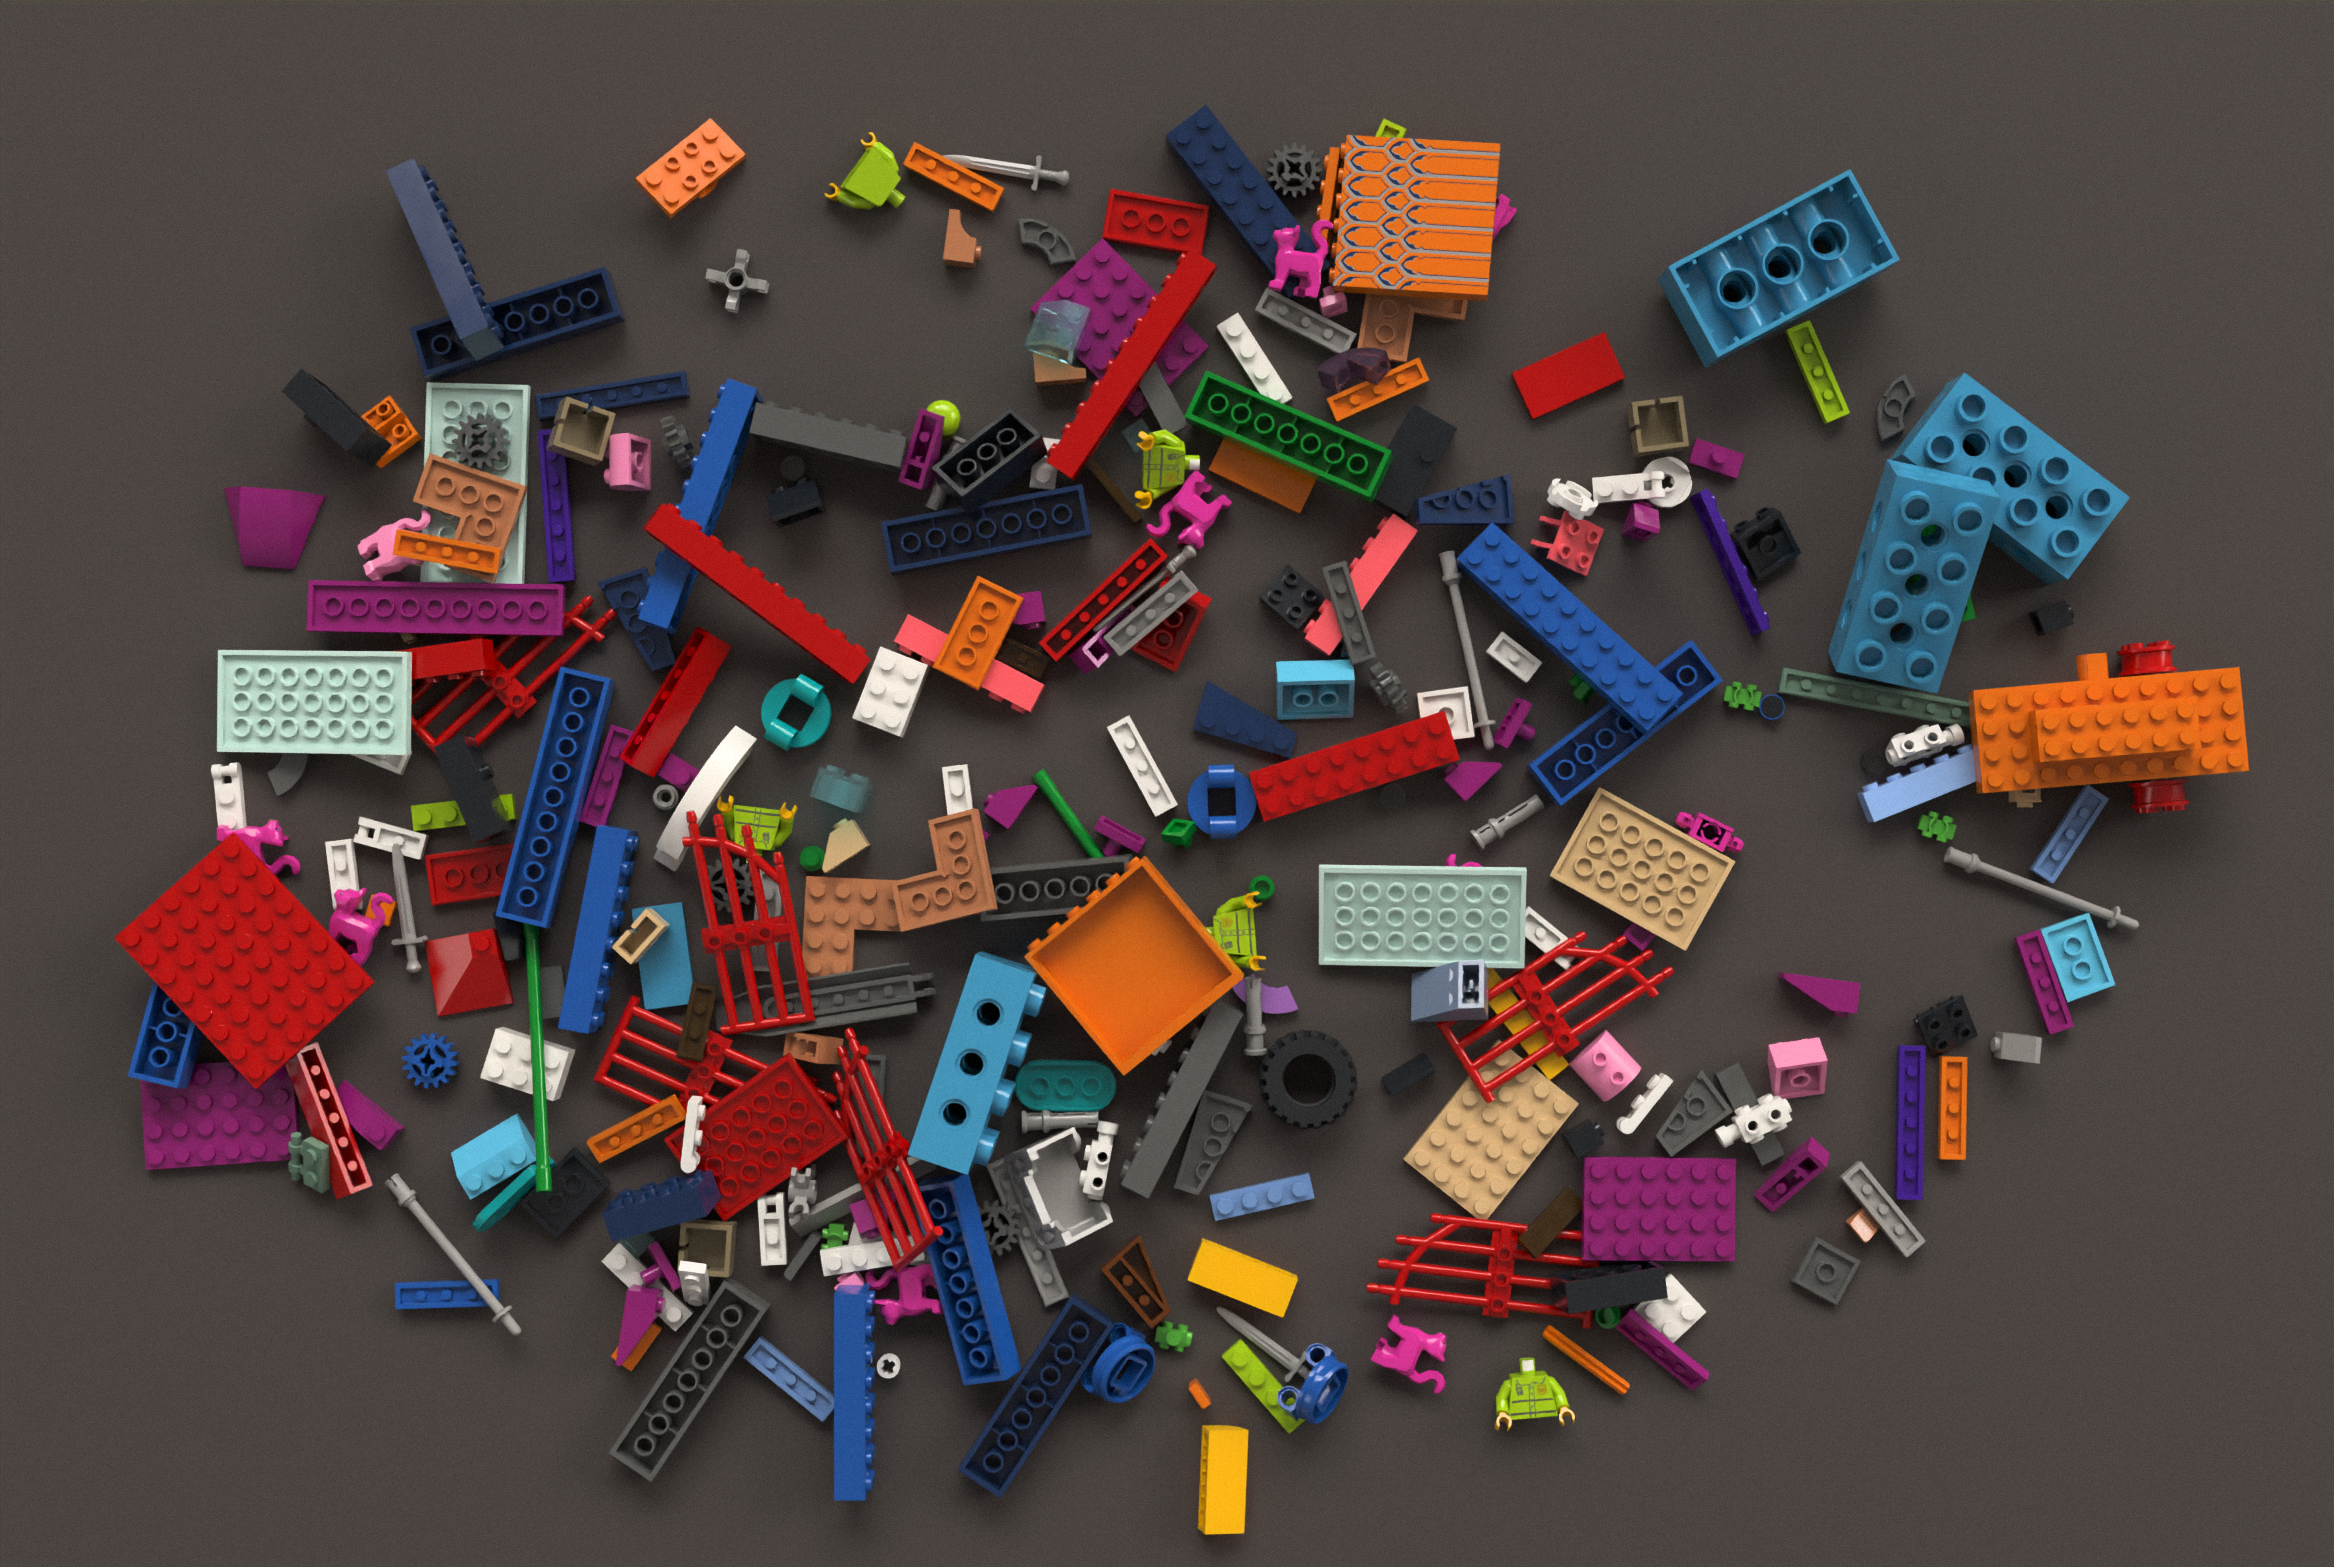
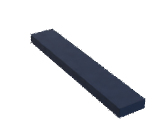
[535,371,690,421]

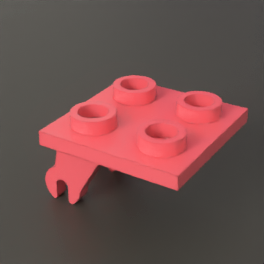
[1530,511,1604,577]

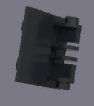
[1258,564,1326,631]
[1913,995,1978,1058]

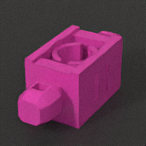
[1674,812,1744,853]

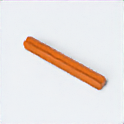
[1542,1325,1630,1395]

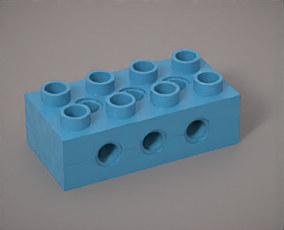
[1657,169,1900,368]
[1889,372,2130,585]
[1828,459,2001,694]
[908,951,1049,1175]

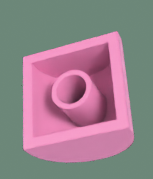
[604,433,651,491]
[1568,1029,1641,1102]

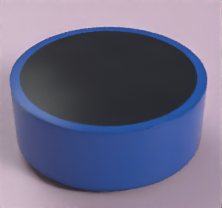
[1758,694,1785,720]

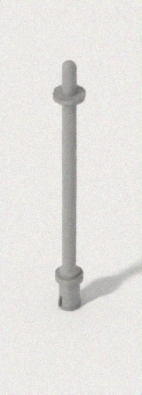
[1438,551,1496,750]
[1944,846,2139,930]
[384,1173,521,1336]

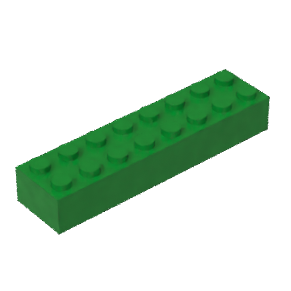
[1184,371,1394,503]

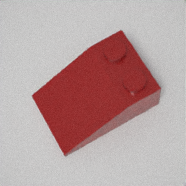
[1131,576,1212,672]

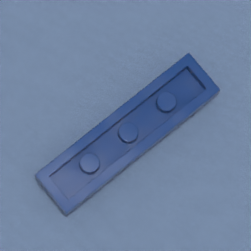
[395,1279,500,1309]

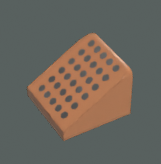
[1845,1207,1880,1243]

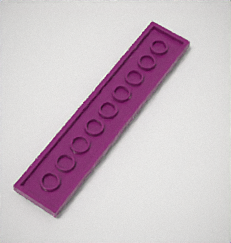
[306,580,566,637]

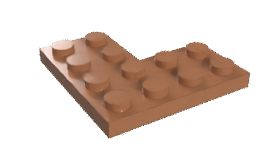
[1356,294,1468,363]
[413,453,528,583]
[891,808,998,932]
[802,876,900,978]

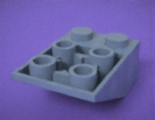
[1411,960,1488,1022]

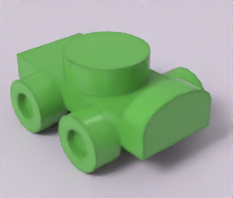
[1723,682,1762,711]
[1917,811,1957,843]
[821,1223,849,1249]
[1155,1321,1193,1352]

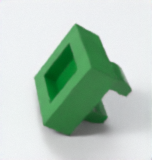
[1568,674,1596,706]
[1161,818,1197,850]

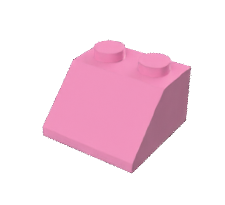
[1767,1037,1828,1099]

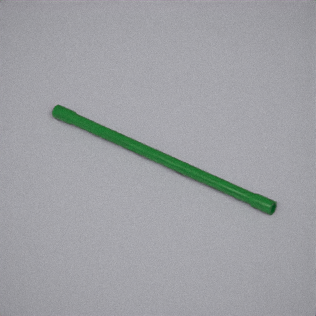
[1031,769,1105,858]
[523,923,552,1193]

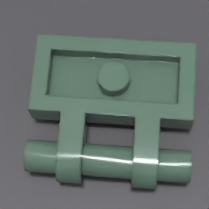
[288,1132,330,1193]

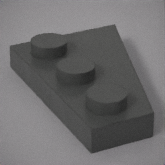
[1655,1070,1733,1157]

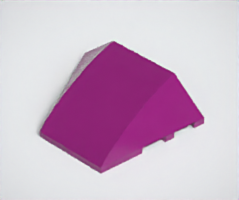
[224,486,326,570]

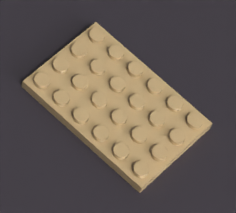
[1550,787,1736,951]
[1403,1040,1579,1219]

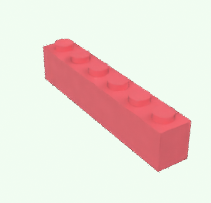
[1303,513,1418,657]
[894,614,1045,715]

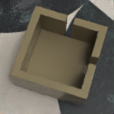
[546,396,616,466]
[1627,396,1689,457]
[677,1219,737,1277]

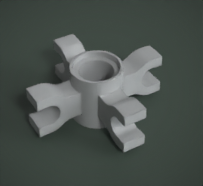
[705,249,770,314]
[788,1164,817,1220]

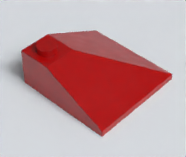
[425,928,514,1017]

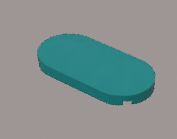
[1015,1059,1116,1112]
[472,1156,556,1233]

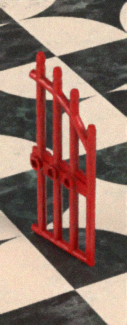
[411,592,617,756]
[682,810,815,1036]
[1436,931,1675,1104]
[593,995,838,1122]
[832,1028,943,1273]
[1366,1213,1600,1328]

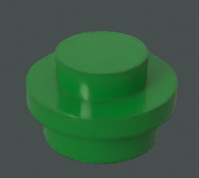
[800,846,825,871]
[1249,875,1275,901]
[1595,1306,1621,1329]

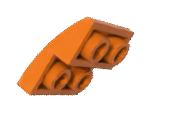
[361,395,422,468]

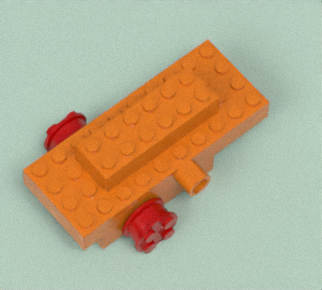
[1968,640,2249,813]

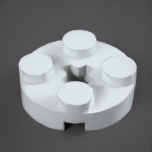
[1642,457,1692,509]
[1547,479,1598,520]

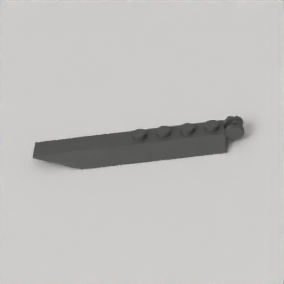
[713,962,936,1037]

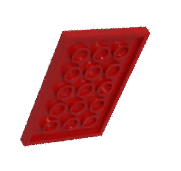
[664,1052,849,1222]

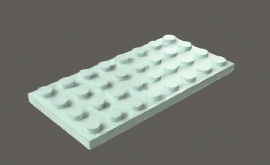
[420,382,531,584]
[217,650,412,755]
[1319,865,1527,968]

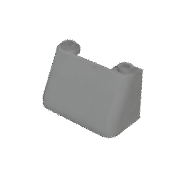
[1004,1127,1113,1250]

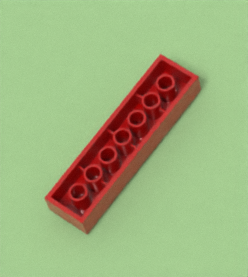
[1249,711,1460,821]

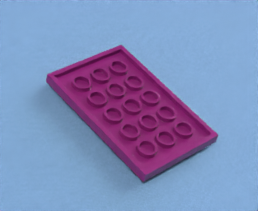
[1030,238,1209,418]
[140,1061,300,1170]
[1581,1156,1736,1261]

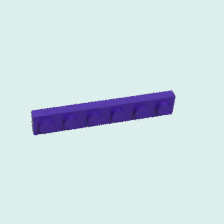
[538,429,576,583]
[1690,488,1771,636]
[1895,1045,1925,1200]

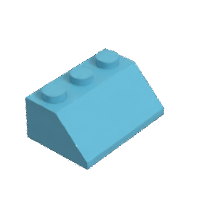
[1276,660,1355,720]
[451,1113,536,1200]

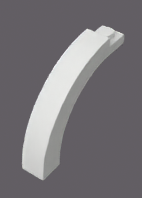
[653,726,757,872]

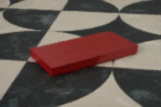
[1102,189,1210,255]
[1511,332,1625,420]
[425,843,514,906]

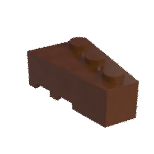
[1098,1234,1171,1329]

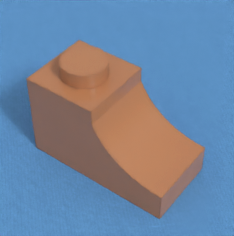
[943,209,982,268]
[1033,347,1087,386]
[783,1032,844,1065]

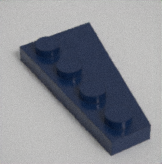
[1414,473,1514,525]
[597,567,677,672]
[1193,680,1297,758]

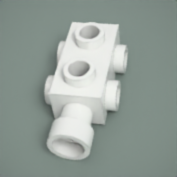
[1885,724,1964,767]
[1715,1093,1792,1148]
[1079,1121,1119,1200]

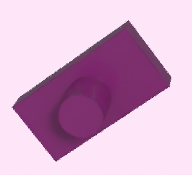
[1687,438,1745,480]
[1493,698,1536,749]
[657,753,700,792]
[1094,815,1146,856]
[639,1241,681,1293]

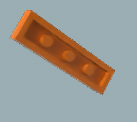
[903,142,1005,212]
[1313,147,1344,254]
[1326,358,1429,423]
[392,529,502,574]
[1937,1056,1968,1160]
[586,1094,687,1164]

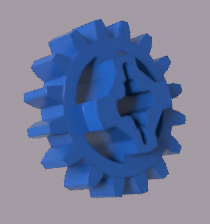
[402,1032,460,1089]

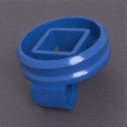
[1187,764,1256,839]
[1080,1323,1155,1403]
[1277,1343,1349,1424]

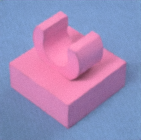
[1319,285,1348,319]

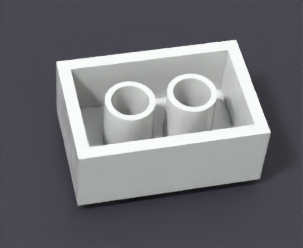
[852,647,930,738]
[480,1027,575,1101]

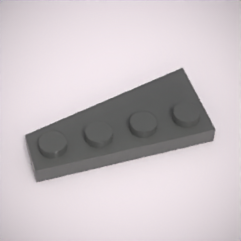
[1174,1089,1253,1195]

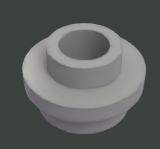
[653,785,679,810]

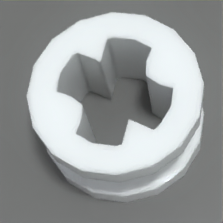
[877,1353,901,1379]

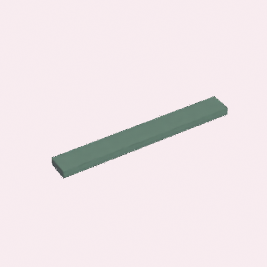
[1777,668,1971,729]

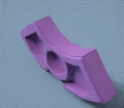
[1232,973,1298,1014]

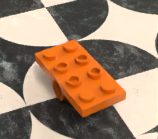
[635,118,746,219]

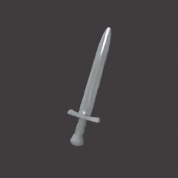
[943,155,1069,192]
[1092,545,1196,632]
[391,843,428,973]
[1217,1306,1311,1382]

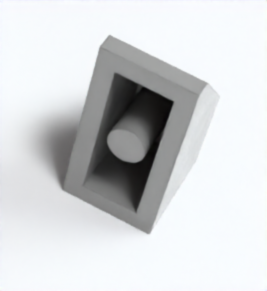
[1991,1031,2042,1064]

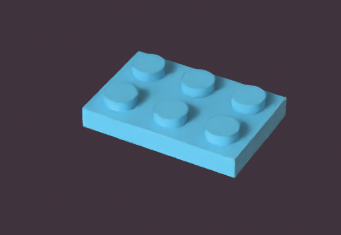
[2039,913,2115,1002]

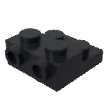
[1730,507,1801,580]

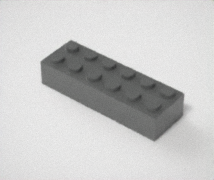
[749,401,910,473]
[980,854,1132,922]

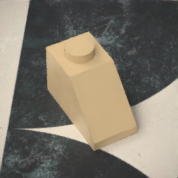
[822,818,871,873]

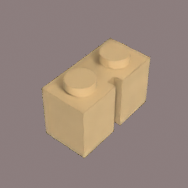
[612,908,670,964]

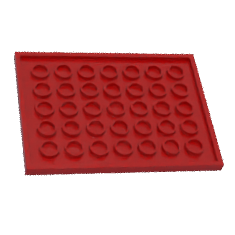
[114,832,376,1089]

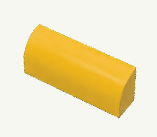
[1187,1238,1298,1318]
[1198,1425,1249,1534]

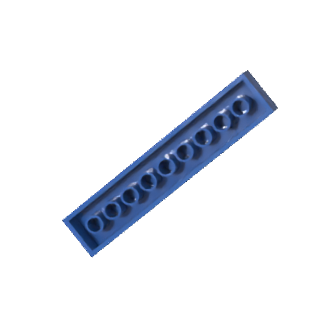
[637,378,763,635]
[1457,522,1683,736]
[495,667,616,929]

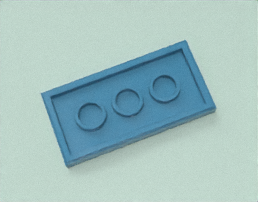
[632,902,694,1010]

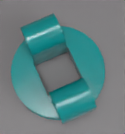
[761,674,832,751]

